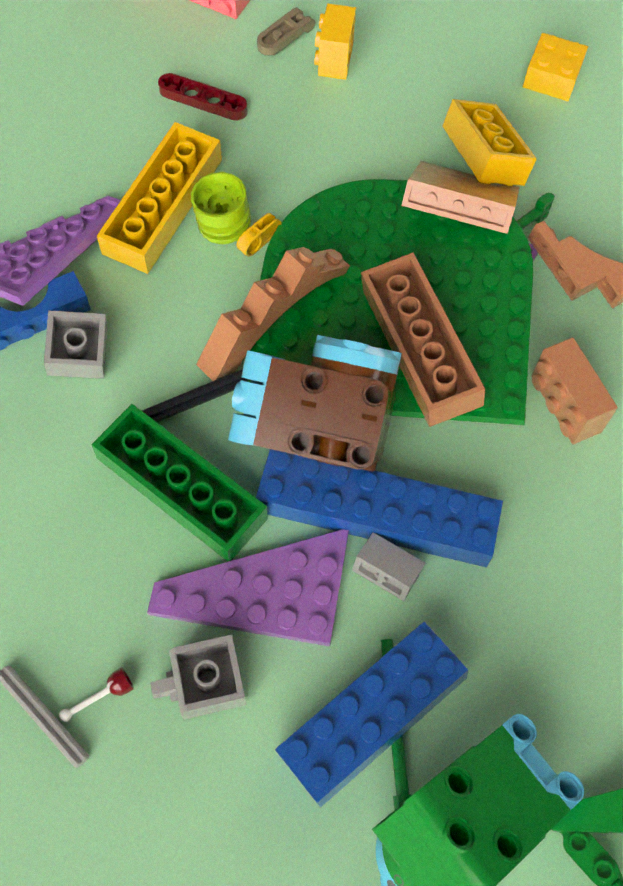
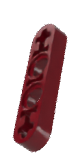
[158,73,247,121]

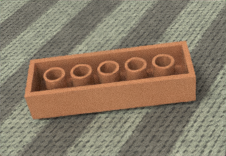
[361,253,485,427]

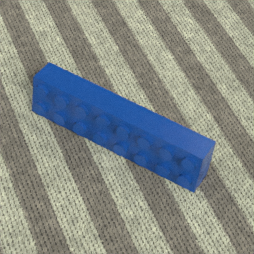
[256,449,503,568]

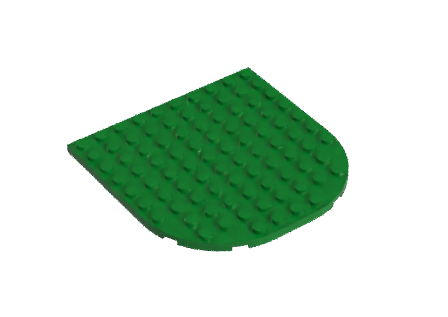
[247,179,533,425]

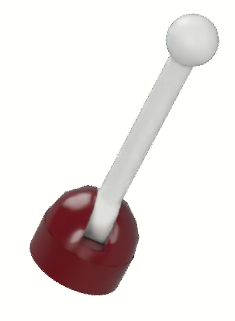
[59,667,134,722]

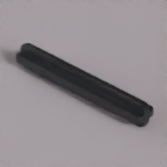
[142,370,248,422]

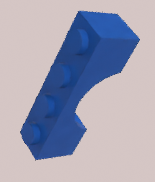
[0,271,91,350]

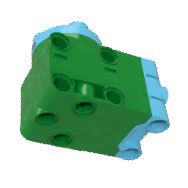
[372,714,584,886]

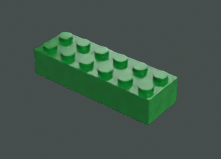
[91,403,268,562]

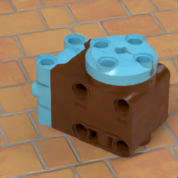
[228,335,402,471]

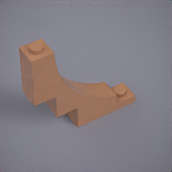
[528,221,623,309]

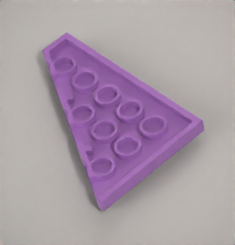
[0,196,121,306]
[147,529,349,646]

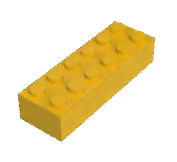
[97,122,222,274]

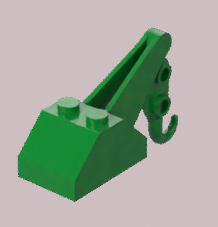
[551,788,623,886]

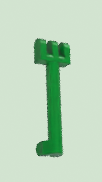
[517,192,555,229]

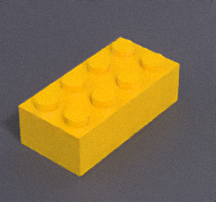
[442,99,537,186]

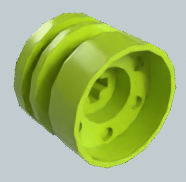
[191,172,251,245]

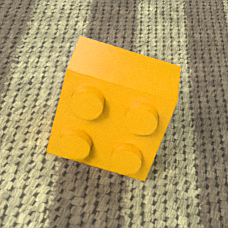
[314,3,356,80]
[523,32,589,101]

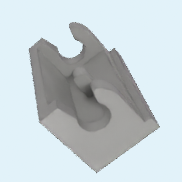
[352,532,425,601]

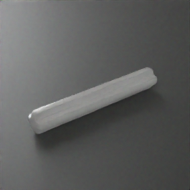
[0,665,89,768]

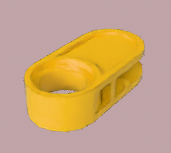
[236,213,282,257]

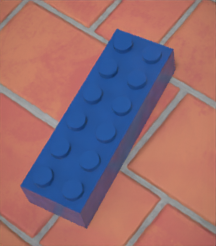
[275,622,468,808]

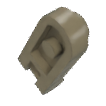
[257,7,315,56]

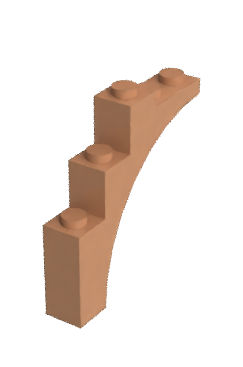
[196,247,350,381]

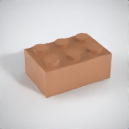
[531,337,618,445]

